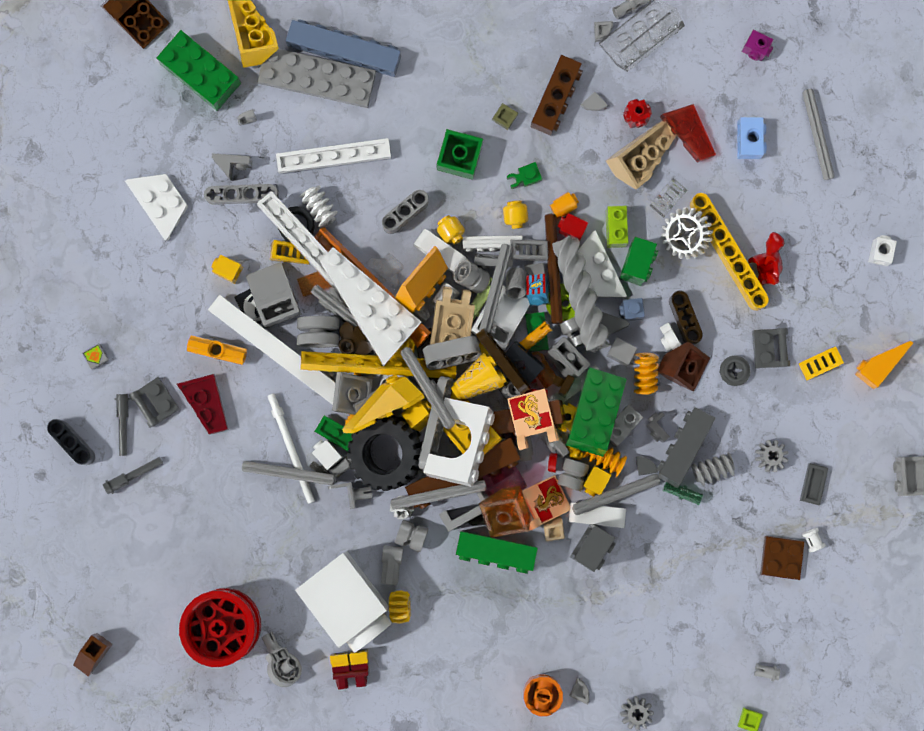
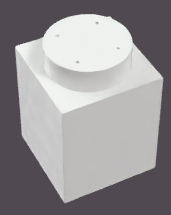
[295,551,392,653]

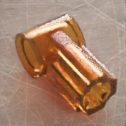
[532,352,556,389]

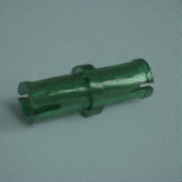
[662,482,703,505]

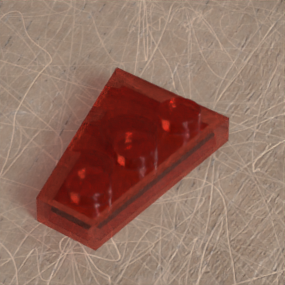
[660,104,716,163]

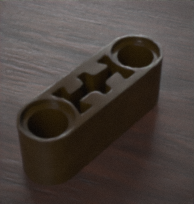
[669,291,703,345]

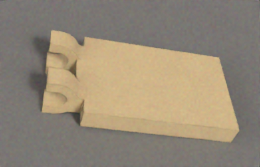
[430,286,475,345]

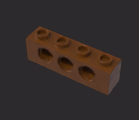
[530,55,583,136]

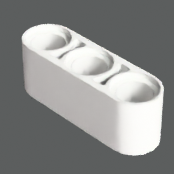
[413,229,469,274]
[569,503,626,528]

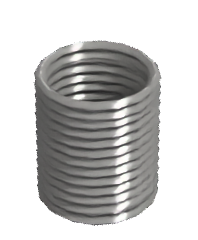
[505,267,527,299]

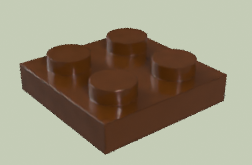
[760,536,805,580]

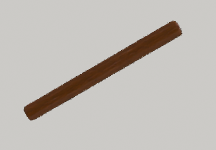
[544,213,563,324]

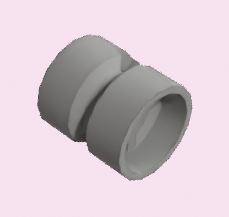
[453,260,490,294]
[559,317,583,348]
[557,458,589,492]
[395,520,429,552]

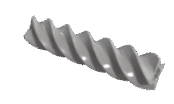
[552,236,612,353]

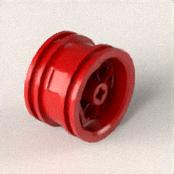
[179,588,261,667]

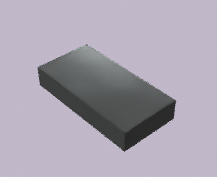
[800,463,828,505]

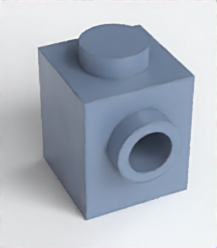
[619,298,645,321]

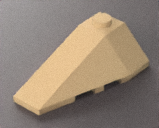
[606,117,678,189]

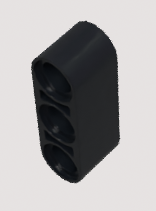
[47,419,95,465]

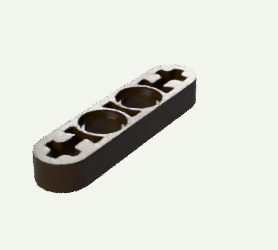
[476,328,530,394]

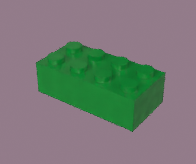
[156,30,241,111]
[566,367,627,457]
[456,531,538,574]

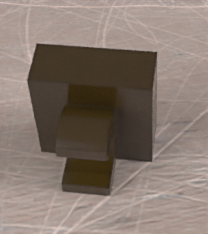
[553,375,575,398]

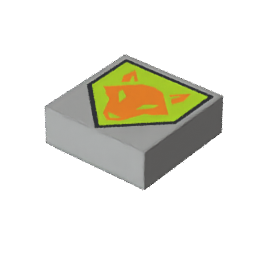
[82,343,109,370]

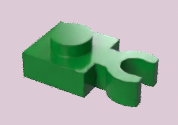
[507,162,542,189]

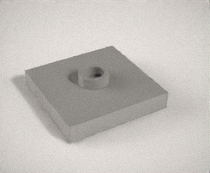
[332,372,373,415]

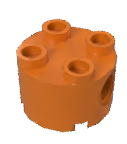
[523,674,563,716]

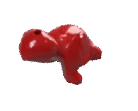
[748,232,785,286]

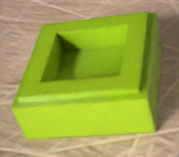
[737,707,763,731]

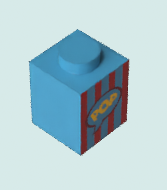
[526,274,549,306]

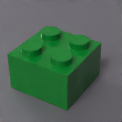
[436,129,483,180]
[619,237,659,286]

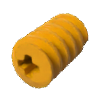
[634,352,659,395]
[583,447,627,478]

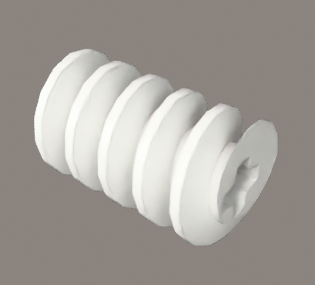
[300,185,338,229]

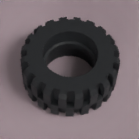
[347,415,423,491]

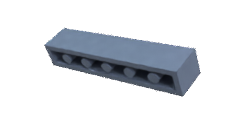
[286,19,401,77]

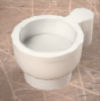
[660,323,681,352]

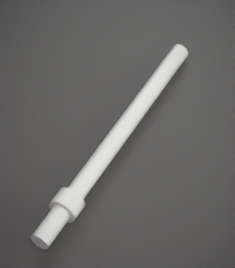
[268,393,315,504]

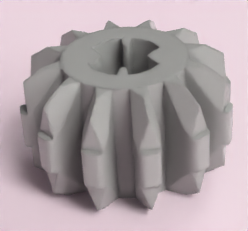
[755,440,788,472]
[620,696,654,731]

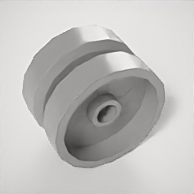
[297,316,339,348]

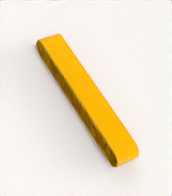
[690,193,769,311]

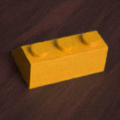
[394,246,448,314]

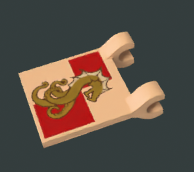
[507,389,559,450]
[510,475,570,532]

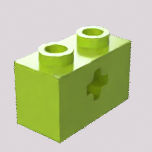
[605,206,628,248]

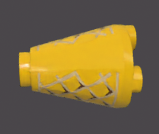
[451,353,507,400]

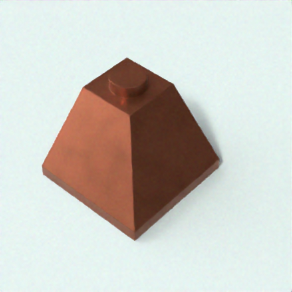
[657,342,710,392]

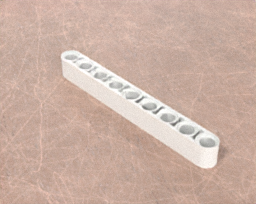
[208,295,335,405]

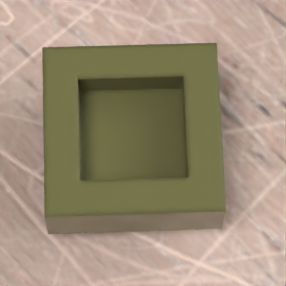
[492,103,518,130]

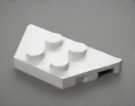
[125,174,188,242]
[578,230,627,298]

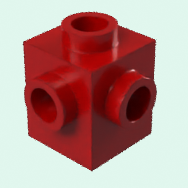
[623,99,652,128]

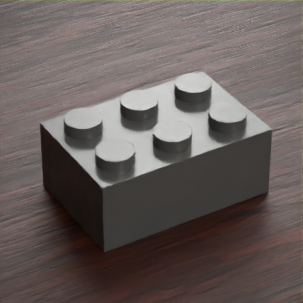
[570,524,616,572]

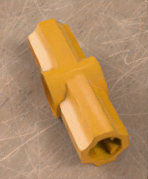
[187,335,247,365]

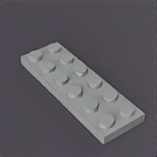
[257,49,376,108]

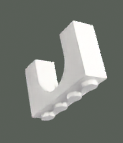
[423,398,495,487]

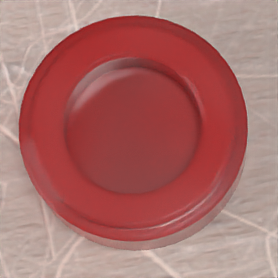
[548,453,558,473]

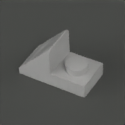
[212,153,252,181]

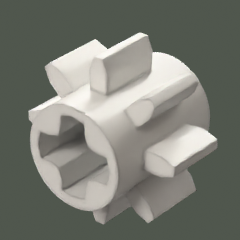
[390,495,414,519]

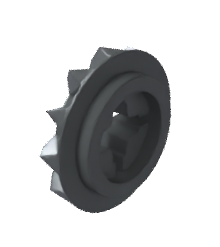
[719,356,750,386]

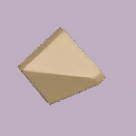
[543,516,565,541]

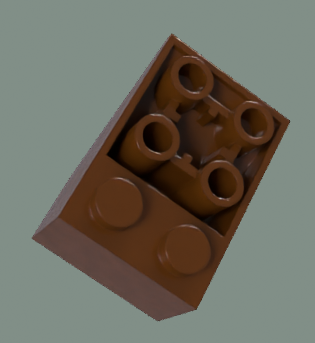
[100,0,170,49]

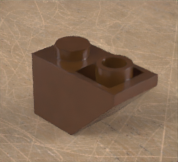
[73,633,113,677]

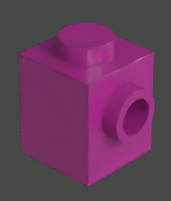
[741,29,774,61]

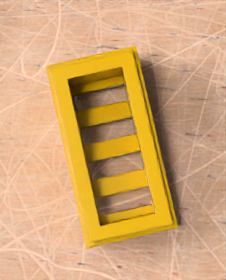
[270,240,309,265]
[798,346,844,381]

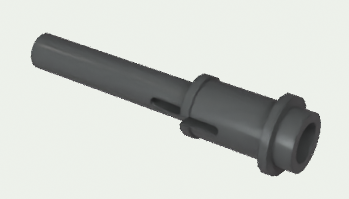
[114,394,130,456]
[103,457,163,494]

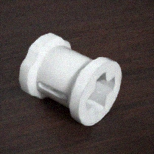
[802,528,826,552]

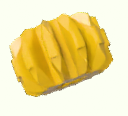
[388,590,411,624]

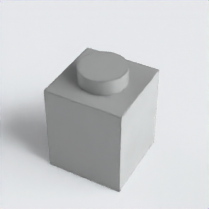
[606,337,637,367]

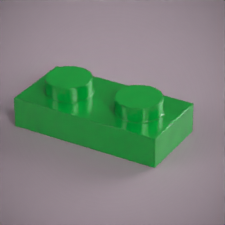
[525,312,549,352]
[314,415,353,451]

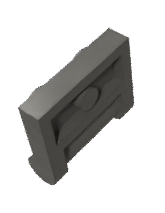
[752,328,790,369]
[129,377,179,428]

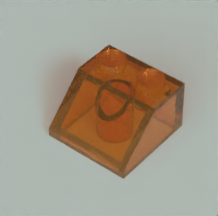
[479,486,532,538]

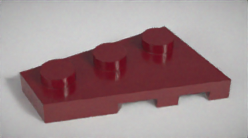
[177,374,229,435]

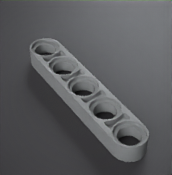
[418,376,453,470]

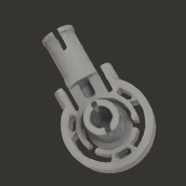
[262,632,302,687]

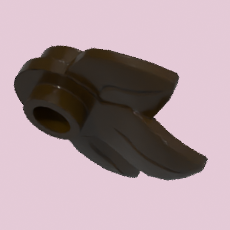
[338,321,373,355]

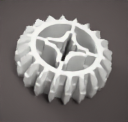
[661,207,713,259]

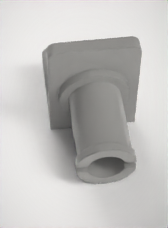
[328,482,372,509]

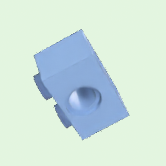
[737,117,767,159]

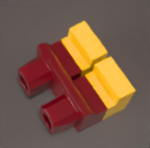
[330,650,369,690]

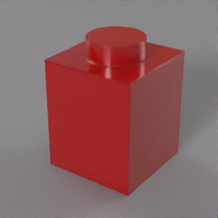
[557,213,588,241]

